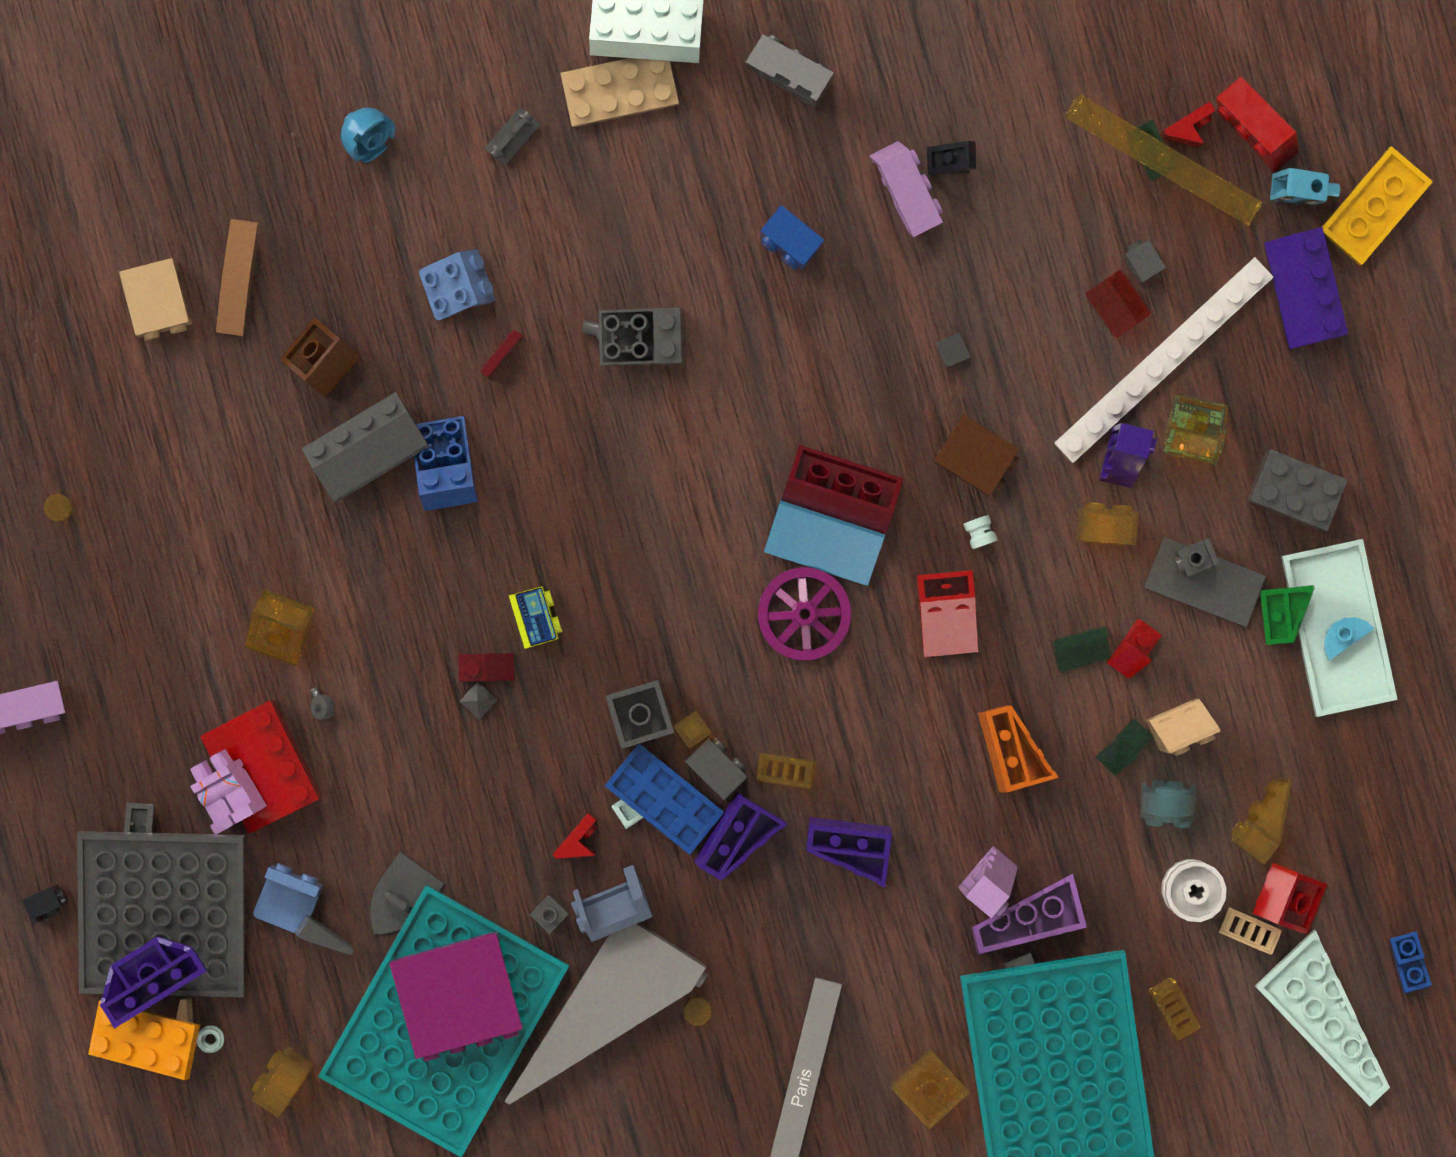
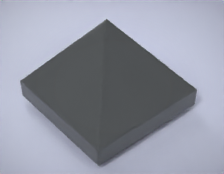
[459,681,498,720]

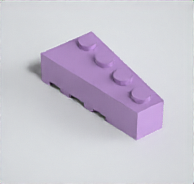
[0,681,65,734]
[958,846,1018,918]

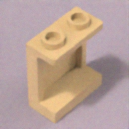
[119,258,193,341]

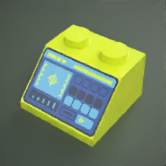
[509,586,562,649]

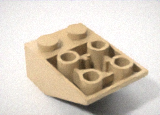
[1146,698,1220,756]

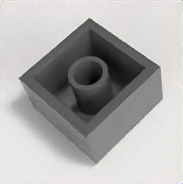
[605,679,675,749]

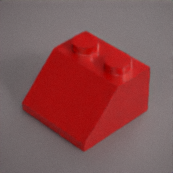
[1253,863,1328,935]

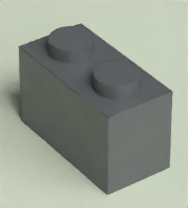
[685,737,747,800]

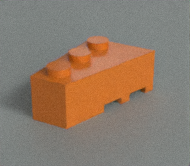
[978,705,1059,792]

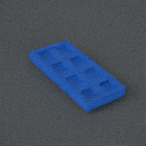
[604,744,724,855]

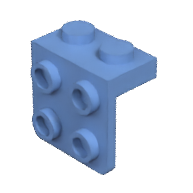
[419,249,496,320]
[254,863,323,933]

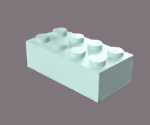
[589,0,703,63]

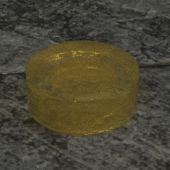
[44,494,73,521]
[684,997,711,1026]

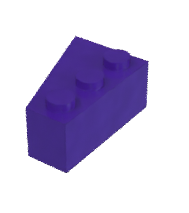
[694,792,787,881]
[806,817,892,888]

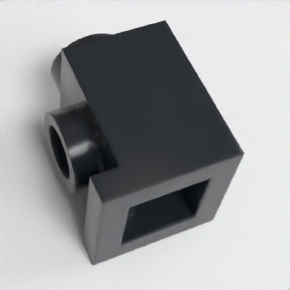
[22,884,69,925]

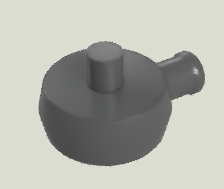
[310,687,335,720]

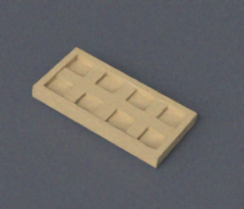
[561,58,679,128]

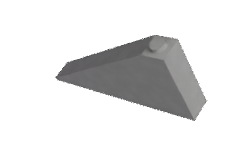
[505,923,708,1105]

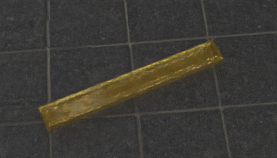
[1064,93,1263,226]

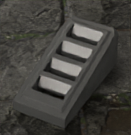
[295,915,354,955]

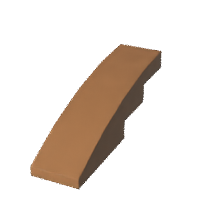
[216,219,259,336]

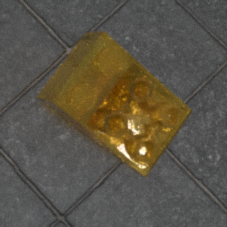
[1230,776,1292,864]

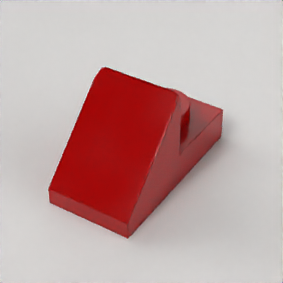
[1160,102,1216,147]
[1107,619,1162,679]
[552,812,597,859]

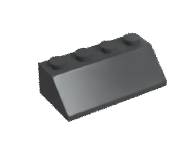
[302,392,429,503]

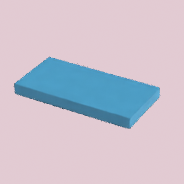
[764,500,885,586]

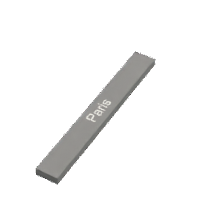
[770,977,842,1157]

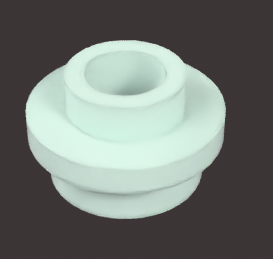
[197,1025,225,1053]

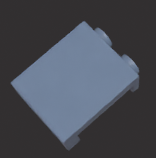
[571,865,653,942]

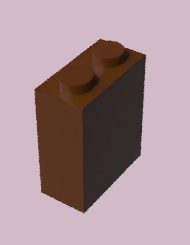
[933,414,1020,497]

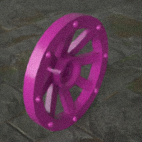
[758,567,851,660]

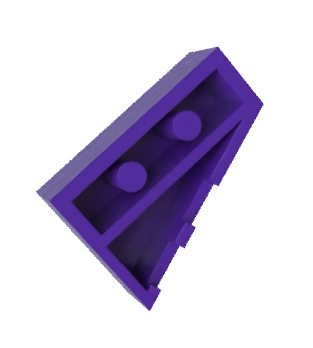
[1099,423,1157,488]

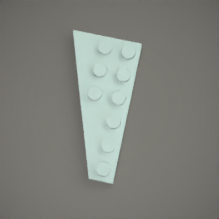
[1255,930,1390,1106]

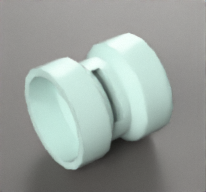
[963,515,998,549]

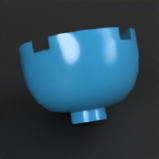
[340,107,396,163]

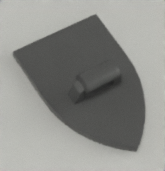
[370,851,444,934]

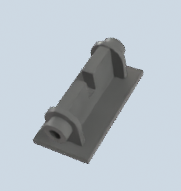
[484,107,541,166]

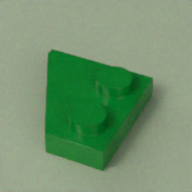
[1260,585,1315,645]

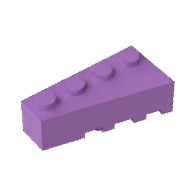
[971,874,1087,955]

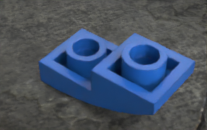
[1389,931,1432,994]

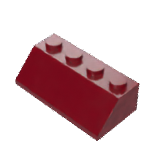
[781,444,903,535]

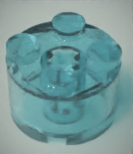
[1140,780,1197,828]

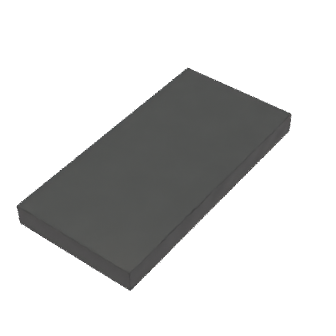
[1143,537,1266,627]

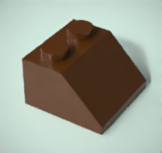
[280,317,360,397]

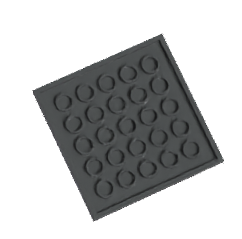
[77,831,245,997]

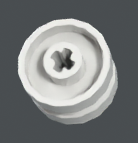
[1161,859,1226,922]

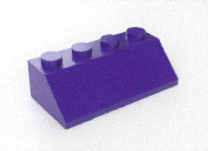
[1264,227,1348,349]

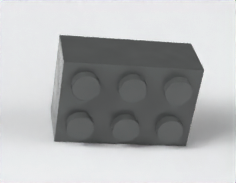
[1246,449,1348,532]

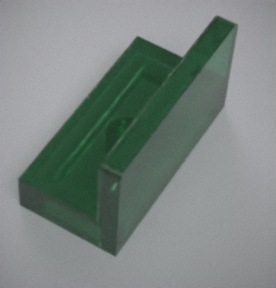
[1051,626,1112,672]

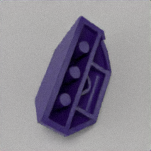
[100,936,208,1029]

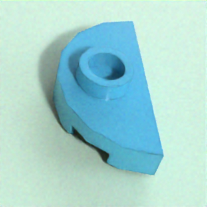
[1324,617,1374,660]

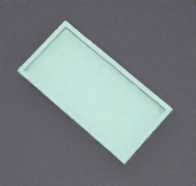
[1281,539,1398,717]

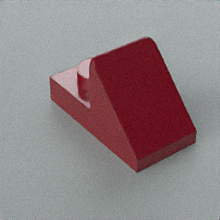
[459,653,514,682]

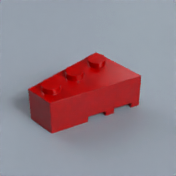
[1216,77,1299,173]

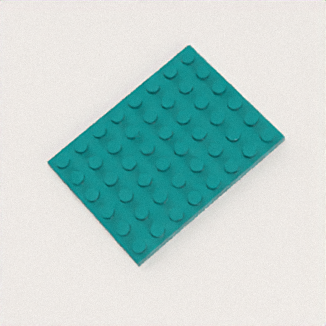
[318,884,569,1157]
[960,950,1154,1157]

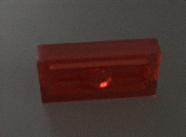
[1086,269,1151,338]

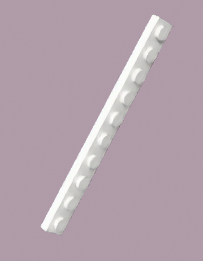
[1054,257,1273,463]

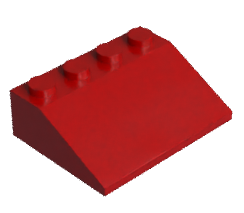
[200,700,323,834]

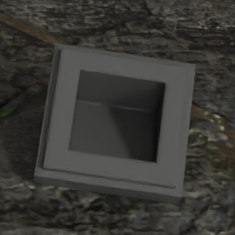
[935,333,971,369]

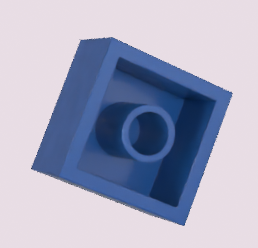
[760,205,824,271]

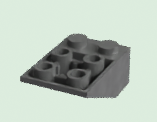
[599,307,686,366]

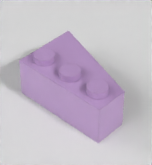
[869,141,943,237]

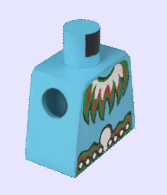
[1270,168,1340,205]

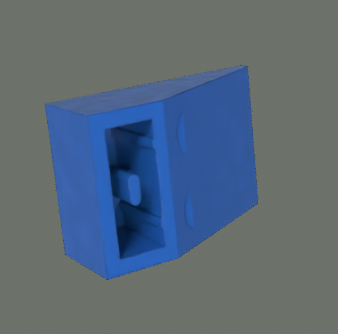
[414,416,478,511]

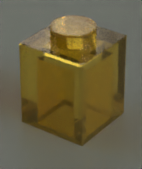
[673,710,712,749]

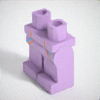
[190,750,267,834]

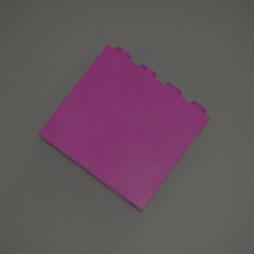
[389,931,524,1061]

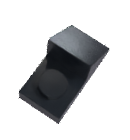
[927,141,976,175]

